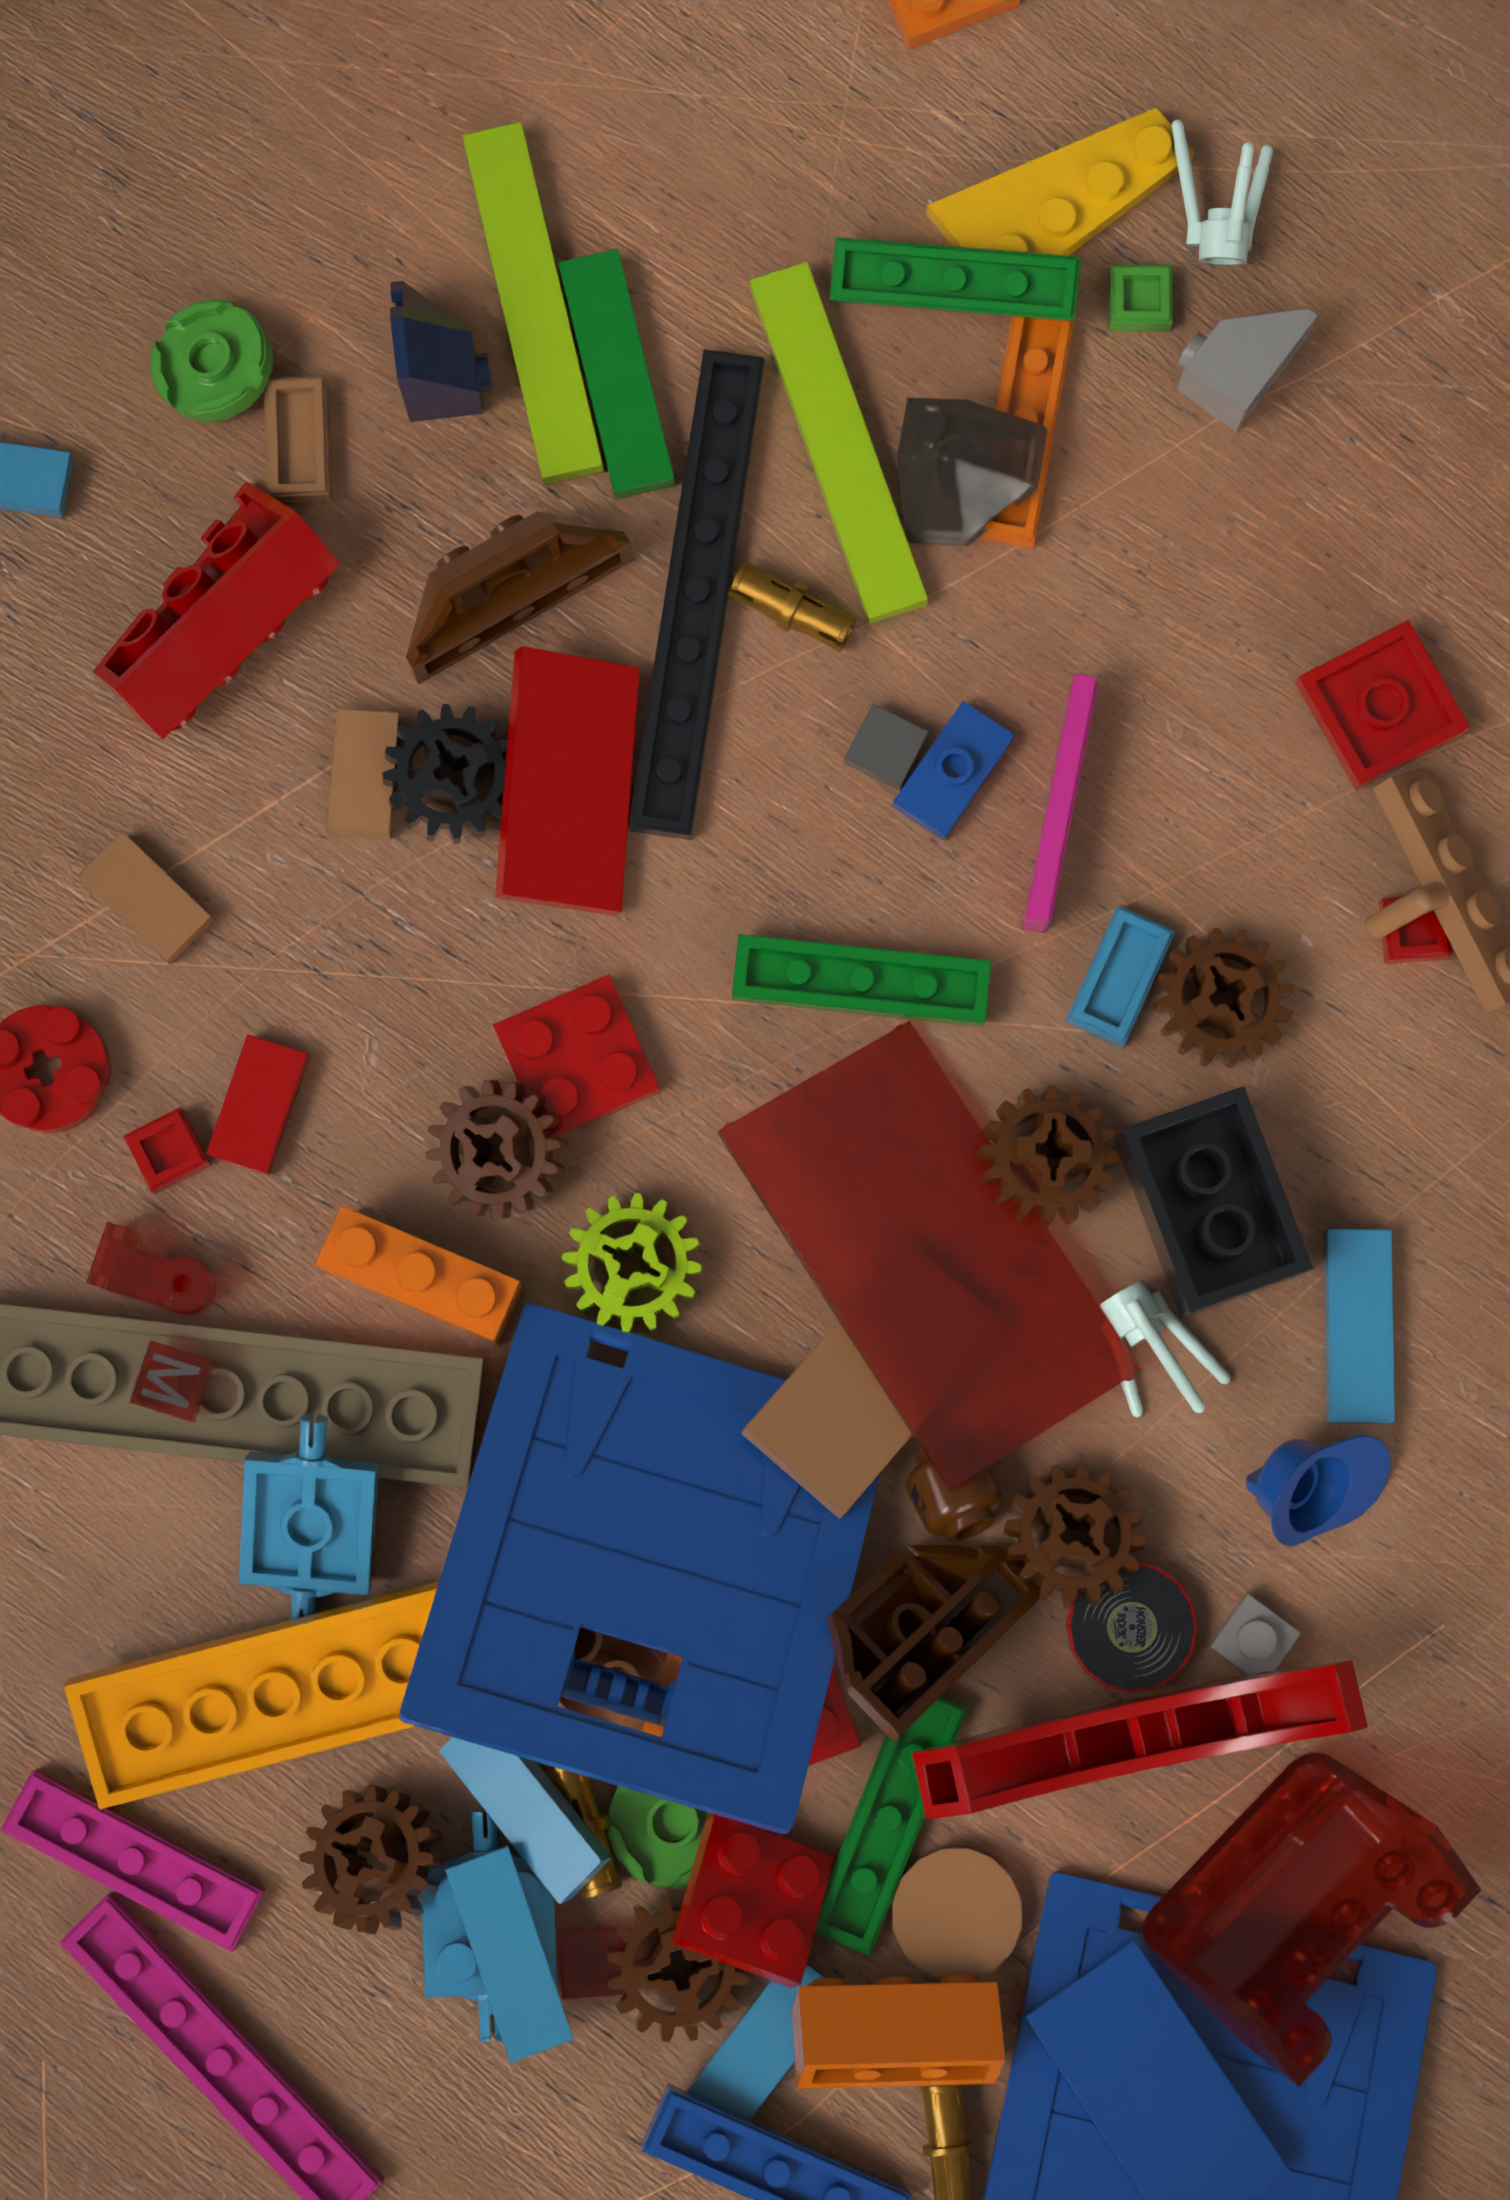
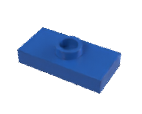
[892,701,1015,841]

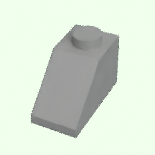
[1177,308,1318,432]

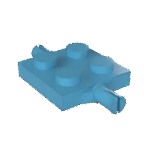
[239,1414,379,1620]
[421,1810,558,2042]

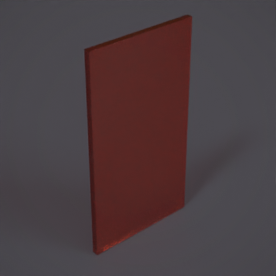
[717,1021,1141,1491]

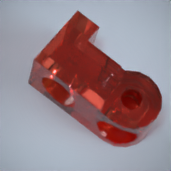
[86,1222,217,1315]

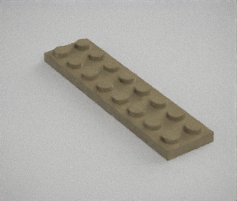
[0,1304,486,1488]

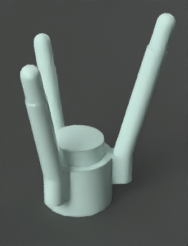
[1172,119,1273,266]
[1098,1280,1231,1417]

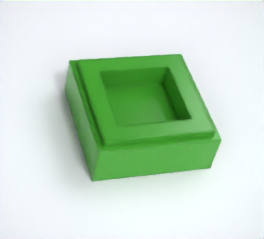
[1109,265,1173,332]

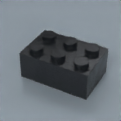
[1114,1086,1313,1319]

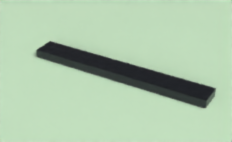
[629,349,765,840]

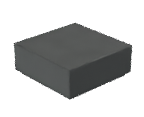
[844,704,929,791]

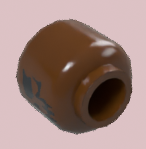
[906,1440,1002,1542]

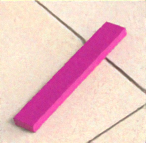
[59,1893,384,2200]

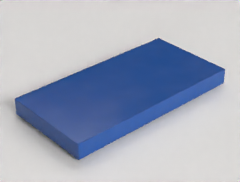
[1023,1940,1290,2200]

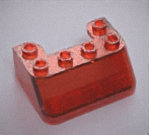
[1142,1752,1481,2087]

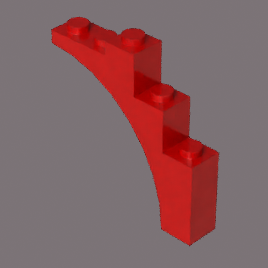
[912,1660,1368,1820]

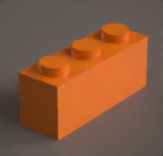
[315,1206,525,1346]
[792,1975,1005,2089]

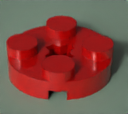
[0,1005,111,1134]

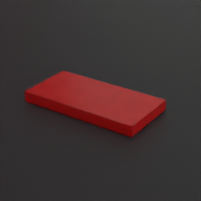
[495,646,640,916]

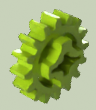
[562,1193,702,1333]

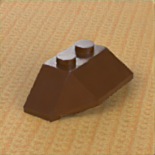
[406,511,632,684]
[826,1545,1040,1742]

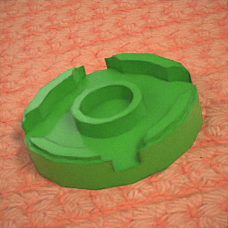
[150,299,273,423]
[608,1786,712,1889]

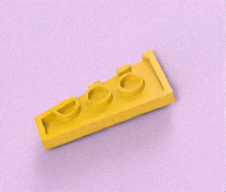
[926,107,1195,256]

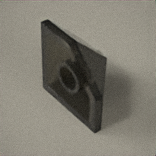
[897,398,1048,546]

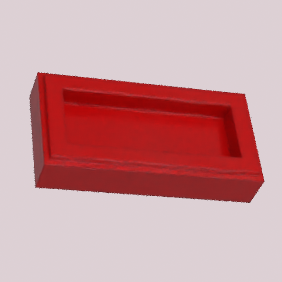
[206,1034,310,1176]

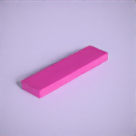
[1021,673,1098,933]
[1,1769,266,1952]

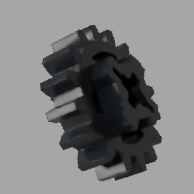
[382,704,508,844]

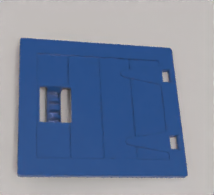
[399,1303,880,1834]
[983,1872,1437,2200]

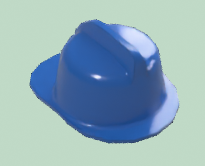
[1246,1435,1391,1547]

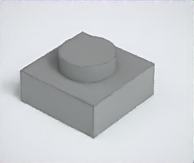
[1207,1594,1301,1674]

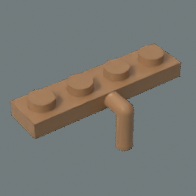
[1366,768,1510,1014]

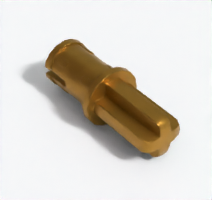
[920,2085,975,2200]

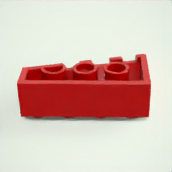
[92,481,341,740]

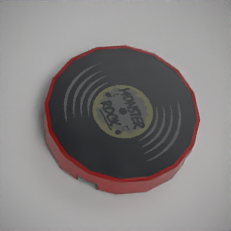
[1065,1563,1197,1693]

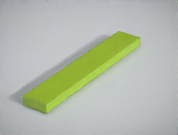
[462,122,604,485]
[749,261,928,625]

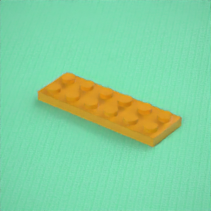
[64,1581,439,1810]

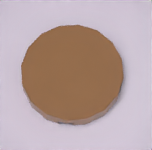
[892,1846,1022,1979]

